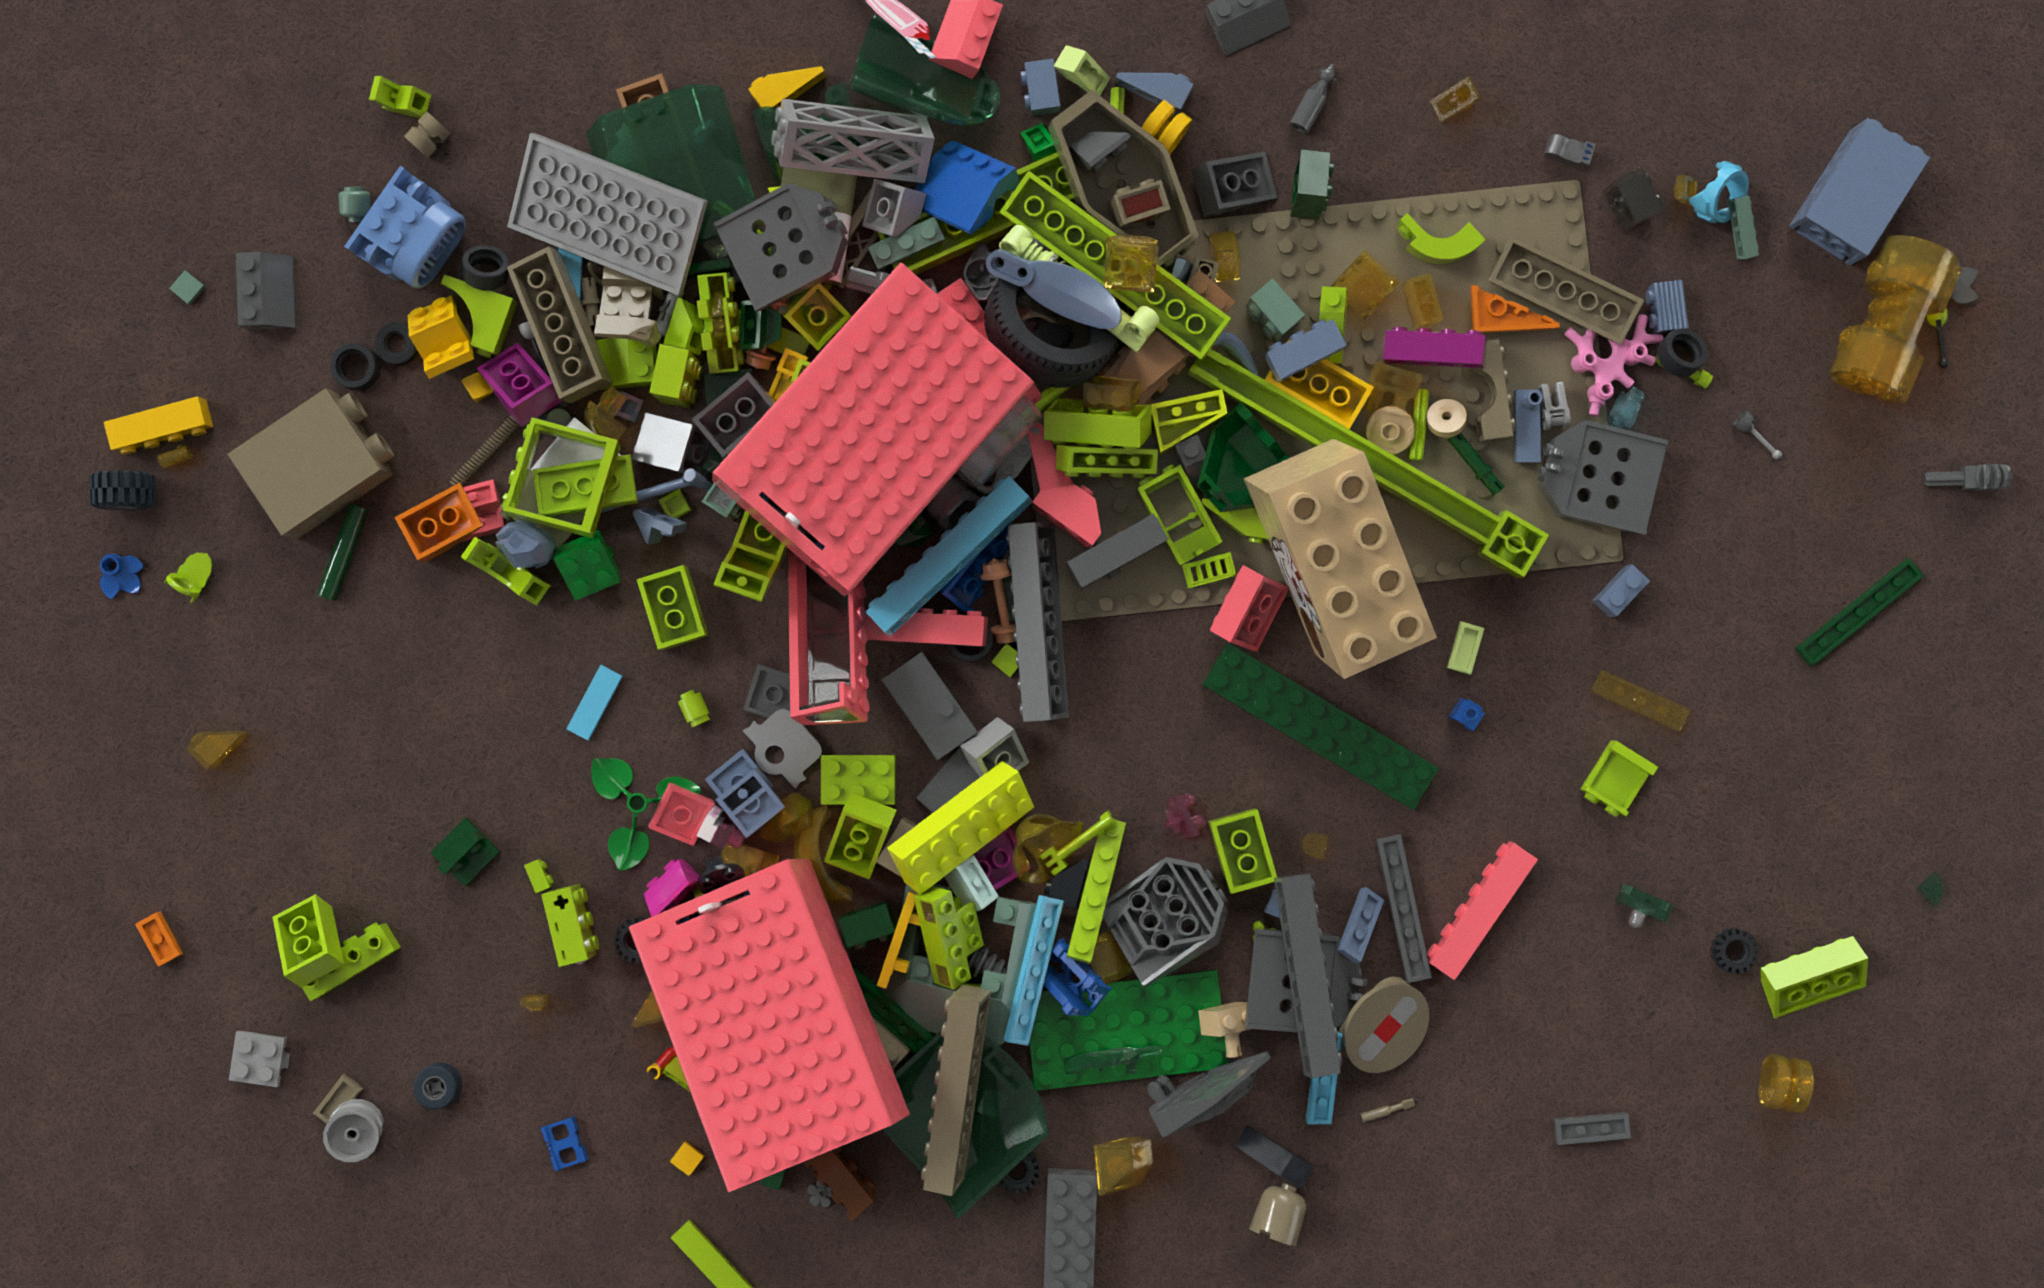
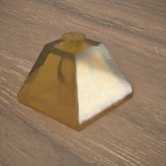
[1094,1136,1153,1196]

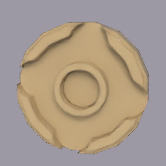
[1366,406,1415,455]

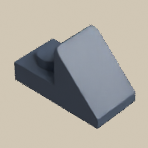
[633,507,687,545]

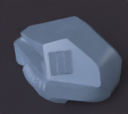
[495,519,556,569]

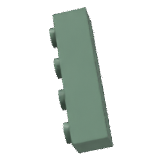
[1728,196,1759,259]

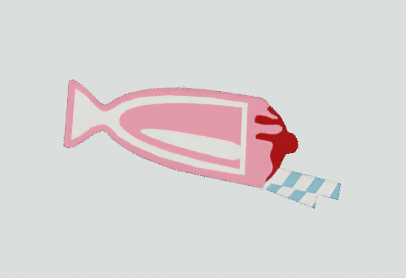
[865,0,936,59]

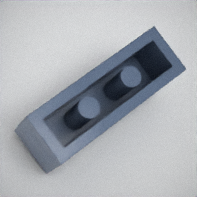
[1264,319,1347,383]

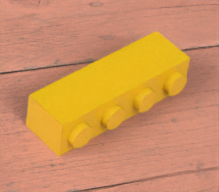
[104,396,213,455]

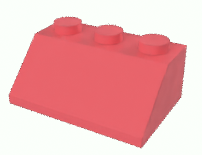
[928,0,1003,79]
[1210,565,1289,652]

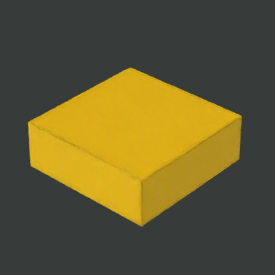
[670,1141,705,1176]

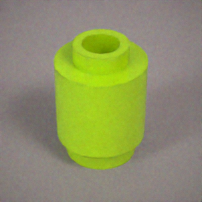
[678,690,710,728]

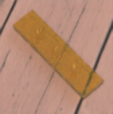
[1591,670,1690,732]

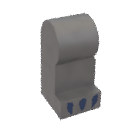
[1544,134,1596,170]

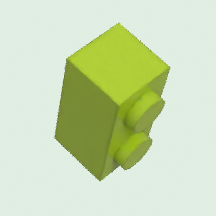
[524,858,553,893]

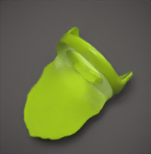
[164,553,212,603]

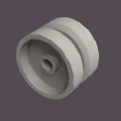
[323,1099,384,1162]

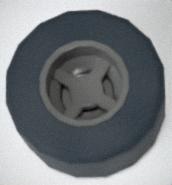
[413,1062,462,1110]

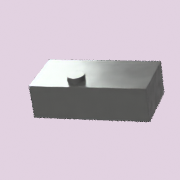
[1066,514,1168,590]
[882,652,978,760]

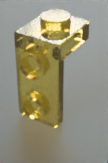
[720,839,780,874]

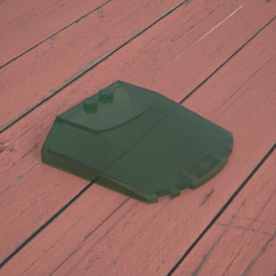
[586,84,755,245]
[882,1031,1049,1219]

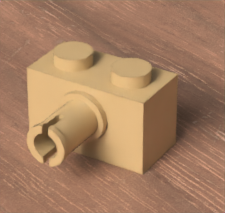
[1198,1002,1250,1058]

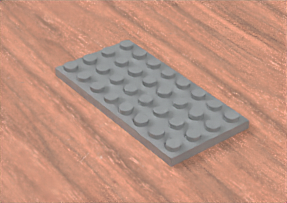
[507,133,708,295]

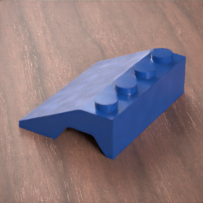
[914,140,1020,234]

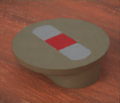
[1339,977,1429,1073]

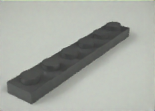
[1376,834,1432,983]

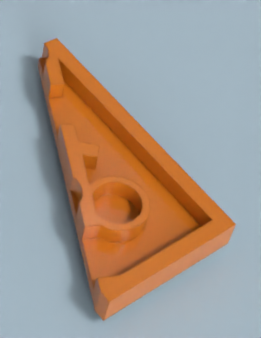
[1470,285,1560,333]

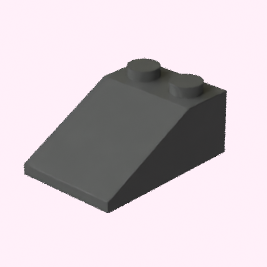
[1191,152,1278,217]

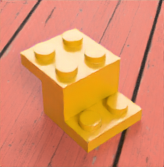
[407,295,474,379]

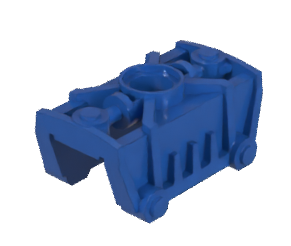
[1043,938,1112,1016]

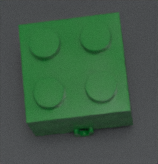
[554,530,620,601]

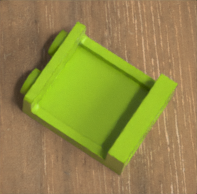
[1580,741,1658,818]

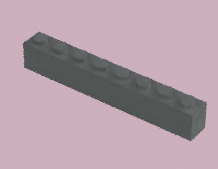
[1274,874,1342,1078]

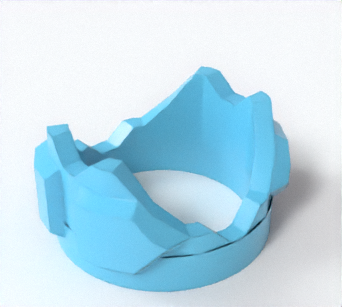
[1689,161,1749,223]

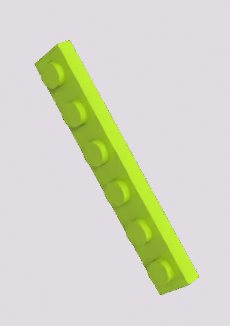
[1066,820,1126,964]

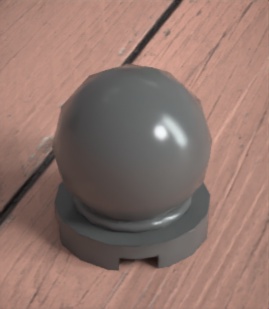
[926,476,980,532]

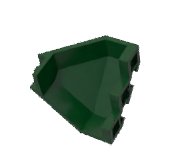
[1197,402,1290,512]

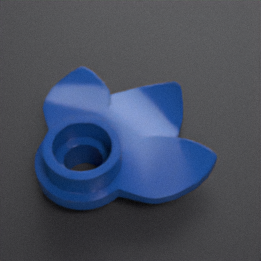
[100,554,144,599]

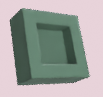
[169,270,205,305]

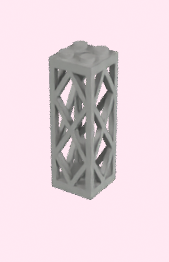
[771,99,935,183]

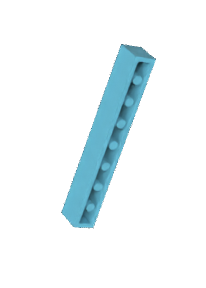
[866,476,1033,637]

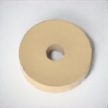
[1427,399,1467,438]

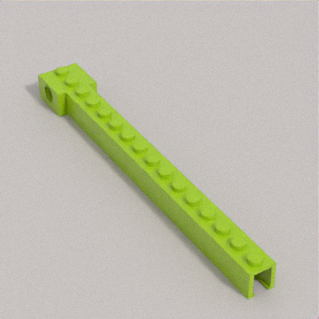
[1188,349,1549,578]

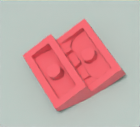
[461,479,506,542]

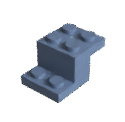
[705,749,786,838]

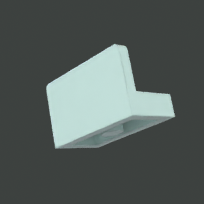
[944,855,999,911]

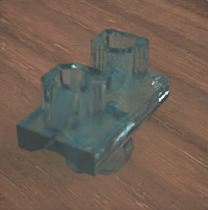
[1608,387,1645,429]

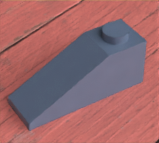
[1115,73,1193,115]

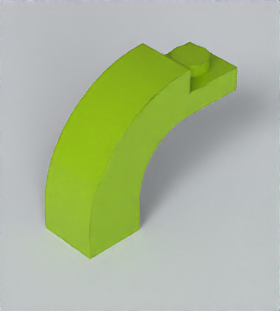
[1396,213,1486,264]
[461,537,550,606]

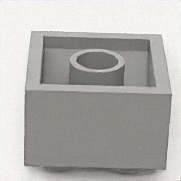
[862,178,926,237]
[960,717,1029,777]

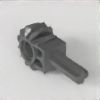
[1924,464,2012,491]

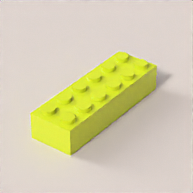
[887,761,1034,895]

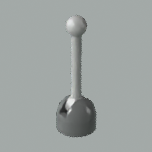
[1733,411,1782,460]

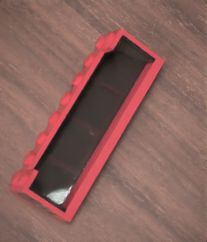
[788,549,869,725]

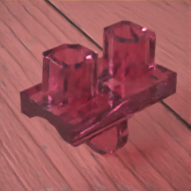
[1163,793,1206,839]

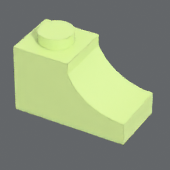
[1054,45,1110,96]

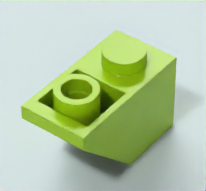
[663,298,705,356]

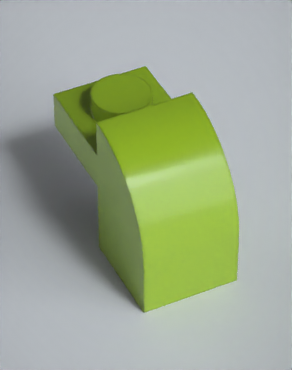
[369,76,431,118]

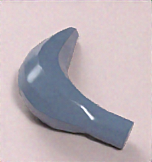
[1213,332,1259,376]

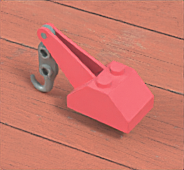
[974,422,1101,549]

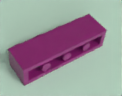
[1383,327,1487,369]

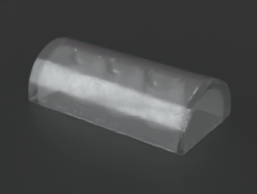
[955,396,1043,491]

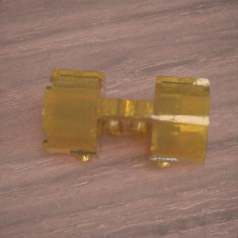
[1828,235,1962,404]

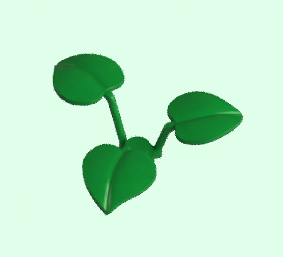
[591,758,701,871]

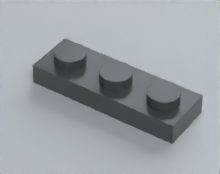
[1553,1112,1631,1145]

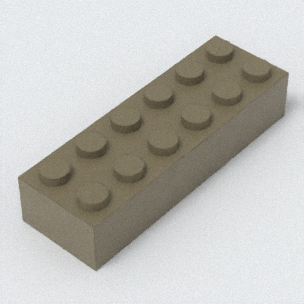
[507,246,613,404]

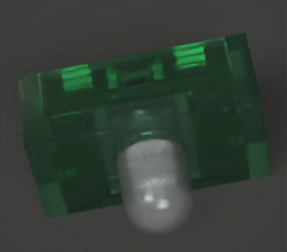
[1615,884,1674,928]

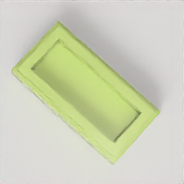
[1447,621,1484,675]

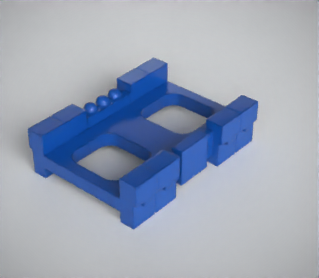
[541,1116,589,1171]

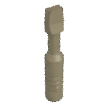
[1360,1098,1415,1123]

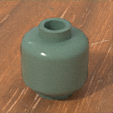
[338,187,372,222]

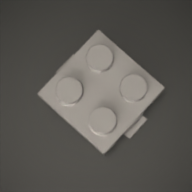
[229,1031,290,1087]

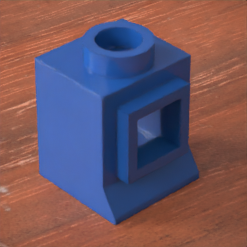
[1448,698,1485,731]

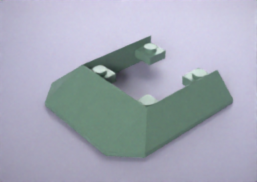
[886,883,1037,1047]

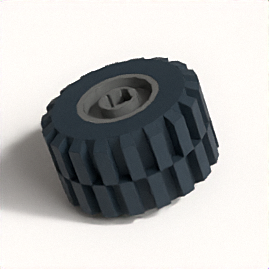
[89,471,156,510]

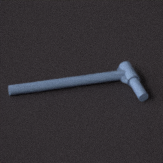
[601,469,713,513]

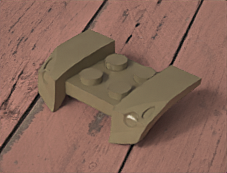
[594,266,666,346]

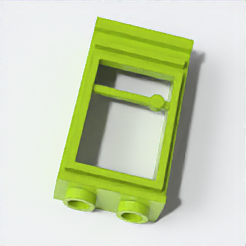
[1136,464,1223,567]

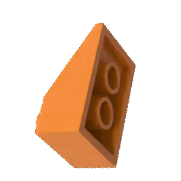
[395,483,483,562]

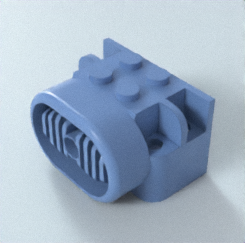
[344,166,466,289]

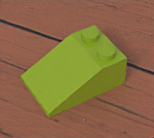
[596,338,657,390]

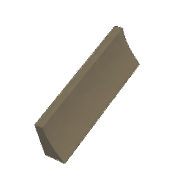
[1488,236,1644,345]

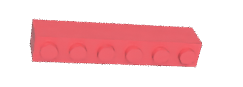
[838,604,988,647]
[1427,841,1538,980]

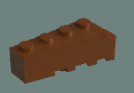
[803,1146,877,1222]

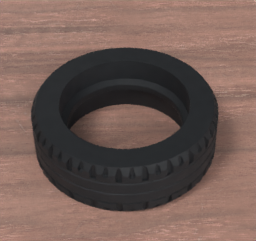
[984,256,1120,388]

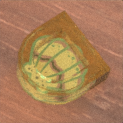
[1301,833,1328,859]

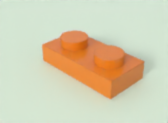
[135,911,183,967]

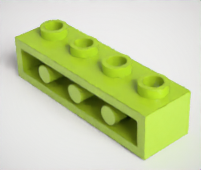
[1055,445,1158,478]
[302,922,401,1002]

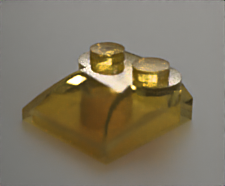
[1104,235,1159,293]

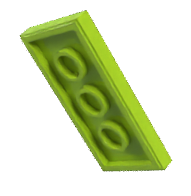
[532,454,638,517]

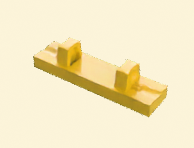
[877,889,920,989]

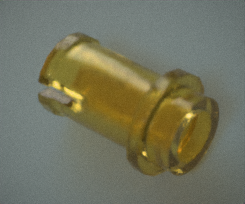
[158,445,193,469]

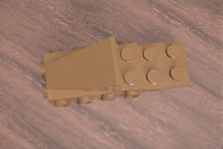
[1100,269,1236,405]

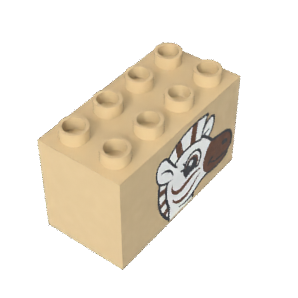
[1244,439,1437,679]

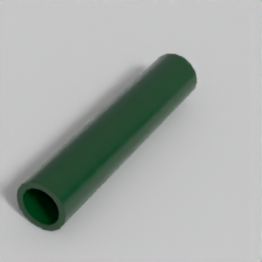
[317,503,368,601]

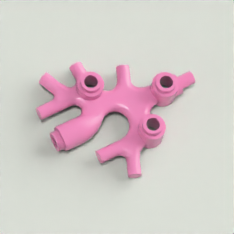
[1564,315,1663,417]

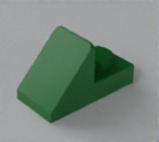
[1020,123,1057,162]

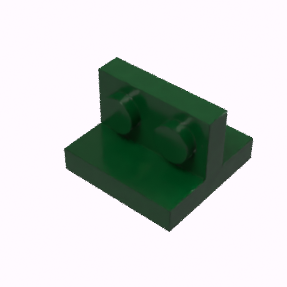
[430,817,500,886]

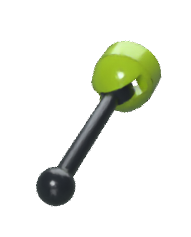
[1926,309,1949,368]

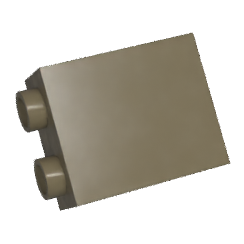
[227,388,394,539]

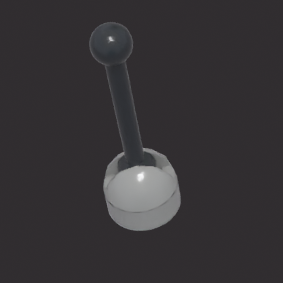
[518,322,550,377]

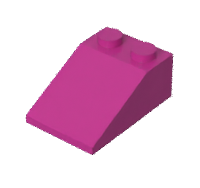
[644,859,700,917]

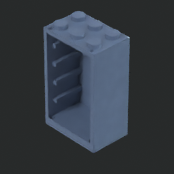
[1789,118,1930,265]

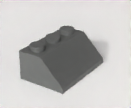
[1205,0,1291,56]
[236,252,296,330]
[692,372,775,458]

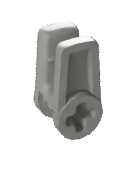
[1538,382,1571,430]

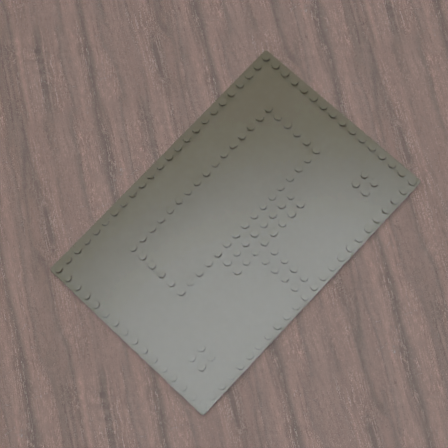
[1016,180,1623,621]

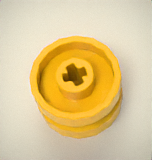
[1142,100,1192,155]

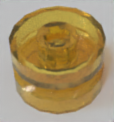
[1758,1053,1813,1114]

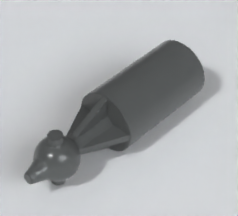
[1289,64,1336,134]

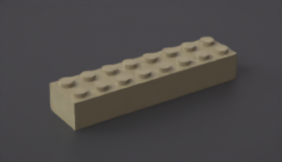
[921,985,991,1196]

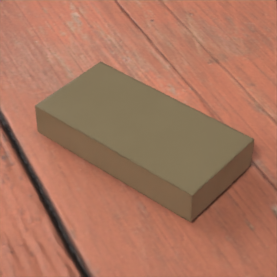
[313,1073,363,1124]

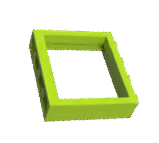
[502,418,621,538]

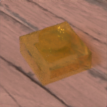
[1674,175,1697,205]
[520,994,550,1011]

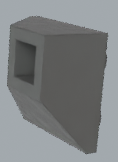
[1069,131,1131,174]

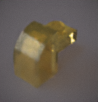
[584,386,628,440]

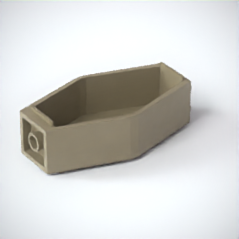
[1048,90,1199,269]

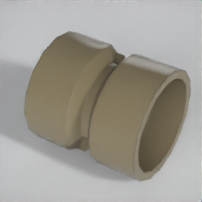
[404,111,451,158]

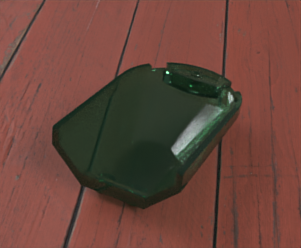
[847,15,1000,126]

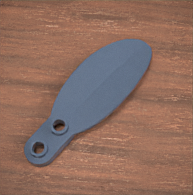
[986,249,1122,329]

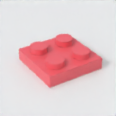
[648,782,715,846]

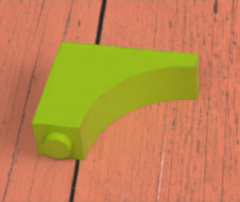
[441,274,518,358]

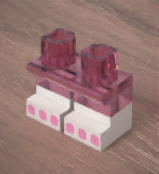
[697,805,746,849]

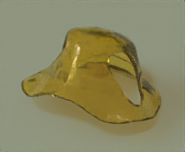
[1013,813,1083,884]

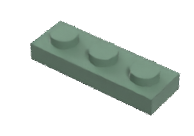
[868,217,945,271]

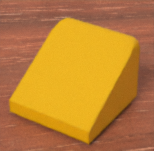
[461,372,494,402]

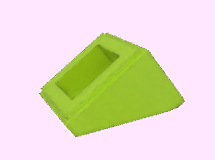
[992,643,1018,677]

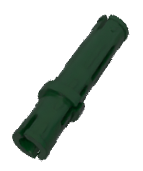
[1447,433,1506,496]

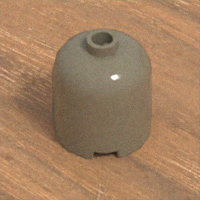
[1249,1183,1307,1247]

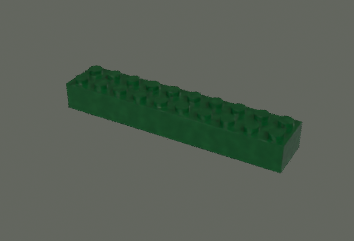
[1201,643,1439,810]

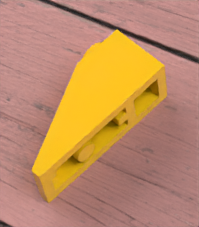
[749,66,826,118]

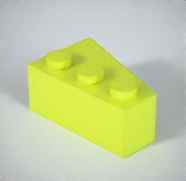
[1150,389,1227,455]

